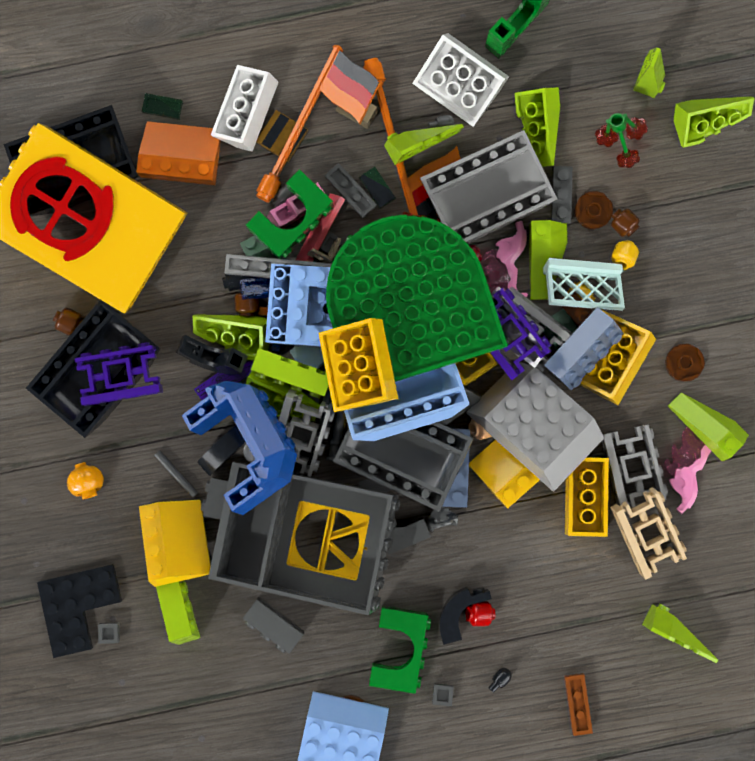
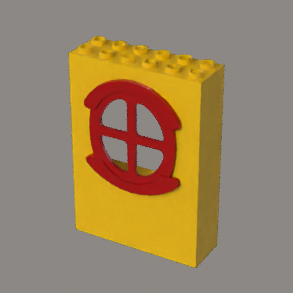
[0,123,188,314]

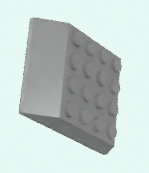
[420,130,557,244]
[466,362,604,492]

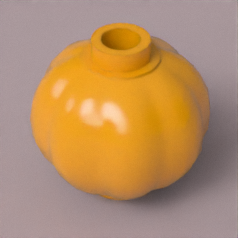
[67,462,104,499]

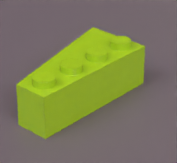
[251,348,329,399]
[156,581,201,645]

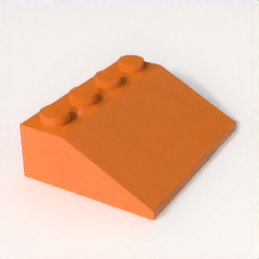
[136,121,221,186]

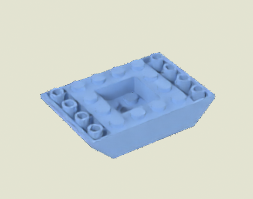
[265,264,333,347]

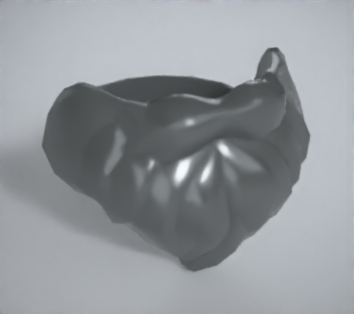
[426,507,458,532]

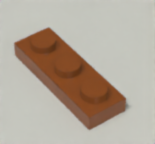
[564,673,593,736]

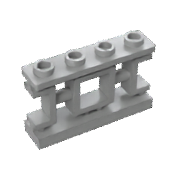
[509,287,573,372]
[279,389,335,477]
[601,424,668,508]

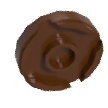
[574,191,613,230]
[665,344,705,382]

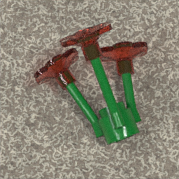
[595,113,648,168]

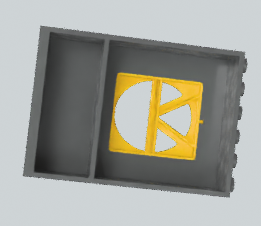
[208,462,400,615]

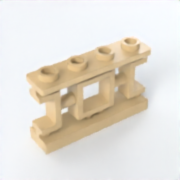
[610,487,687,580]

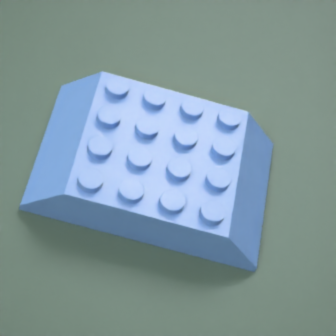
[344,364,469,441]
[298,691,389,761]

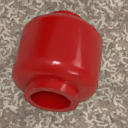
[465,601,496,626]

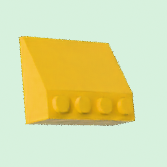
[580,309,656,405]
[318,318,398,412]
[469,440,540,508]
[139,500,211,587]

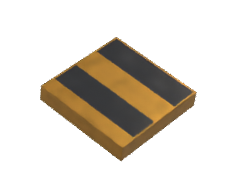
[256,110,308,162]

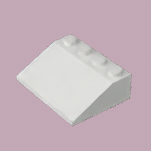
[412,33,509,127]

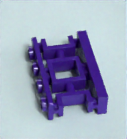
[491,287,551,380]
[75,343,163,406]

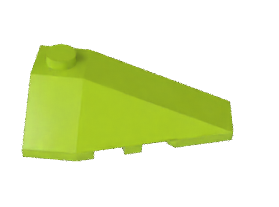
[633,48,665,98]
[384,124,464,165]
[193,314,270,360]
[668,392,749,461]
[642,603,718,663]

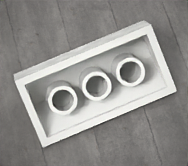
[211,65,278,152]

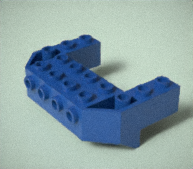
[182,381,297,515]

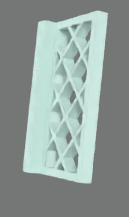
[543,258,625,311]

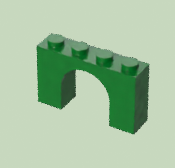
[485,0,550,59]
[246,169,333,259]
[369,605,431,694]

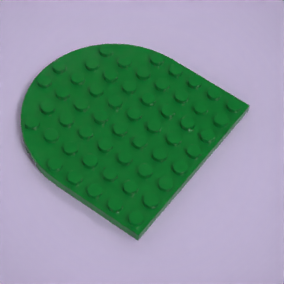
[326,215,508,382]

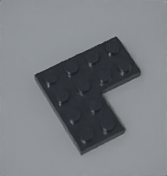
[37,564,122,658]

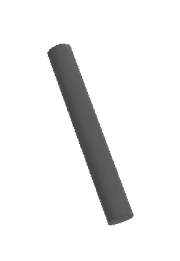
[154,451,198,498]

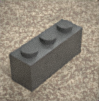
[243,597,305,654]

